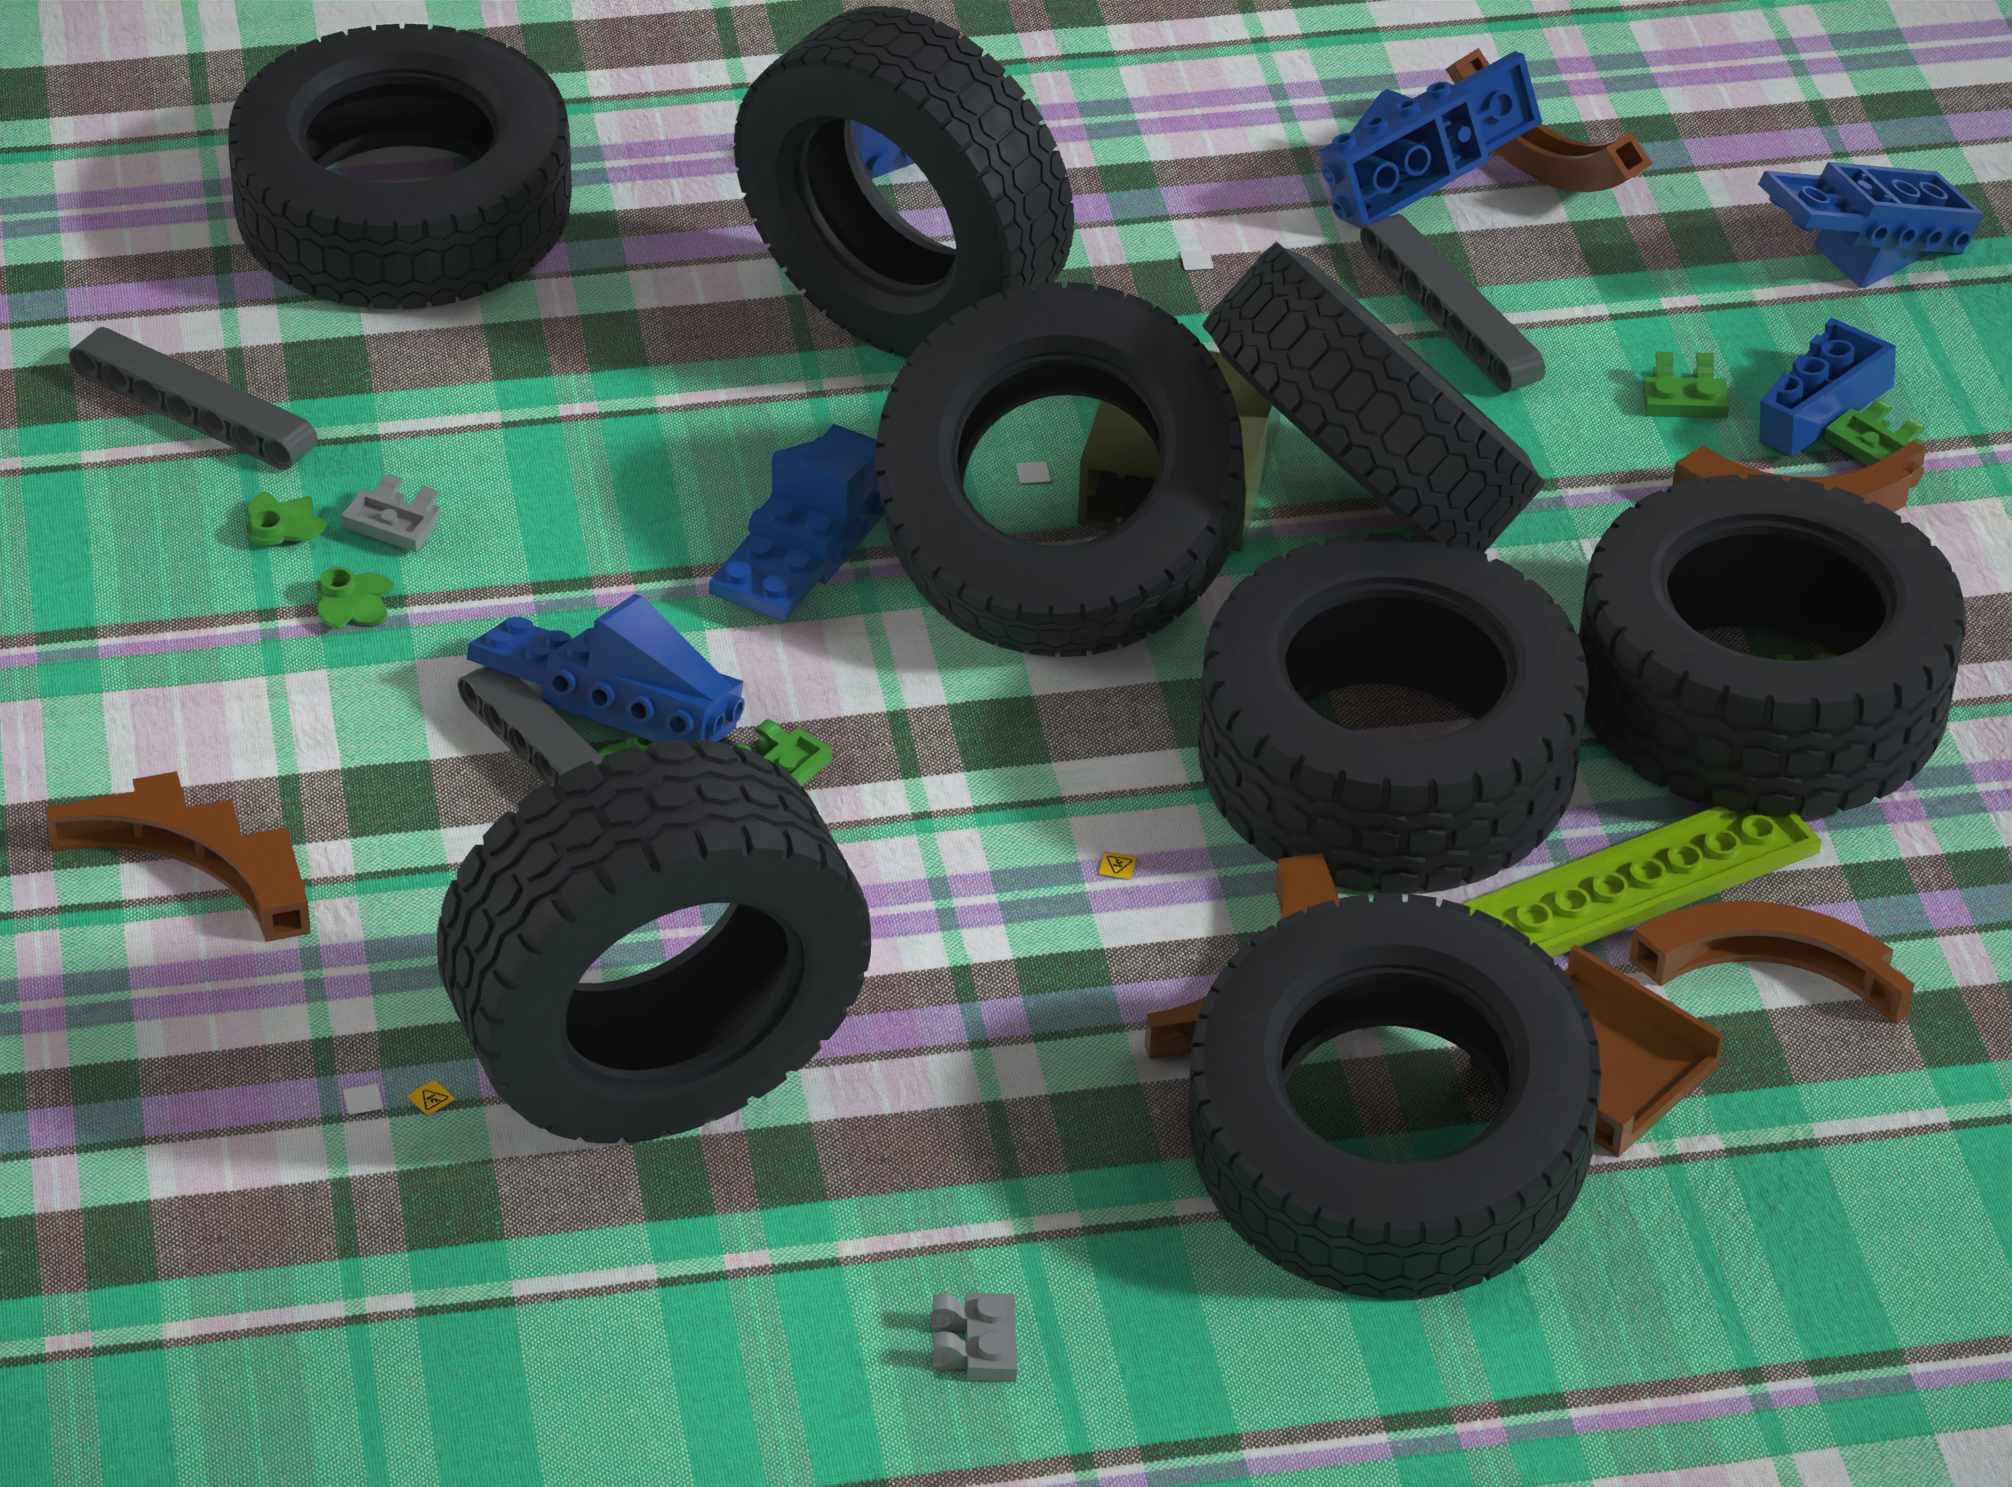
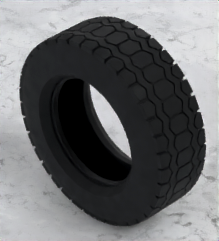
[734,6,1074,358]
[228,24,572,309]
[1202,242,1545,553]
[876,282,1246,657]
[1189,893,1602,1298]

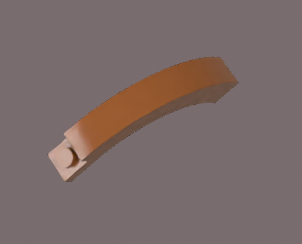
[1445,48,1652,192]
[1672,440,1926,512]
[1629,901,1914,1024]

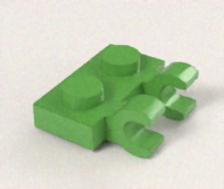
[1643,351,1729,418]
[1824,399,1925,466]
[736,719,833,786]

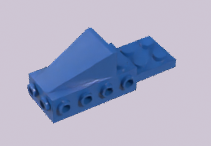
[1319,51,1543,228]
[1758,162,1984,288]
[709,424,884,622]
[467,594,745,745]

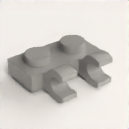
[341,474,441,553]
[931,1293,1017,1382]

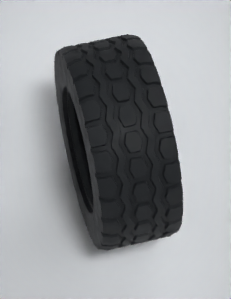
[1578,474,1967,817]
[1198,533,1589,894]
[437,740,871,1143]

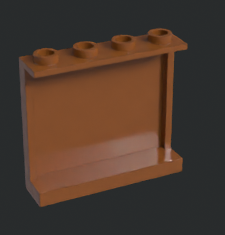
[1469,944,1724,1157]

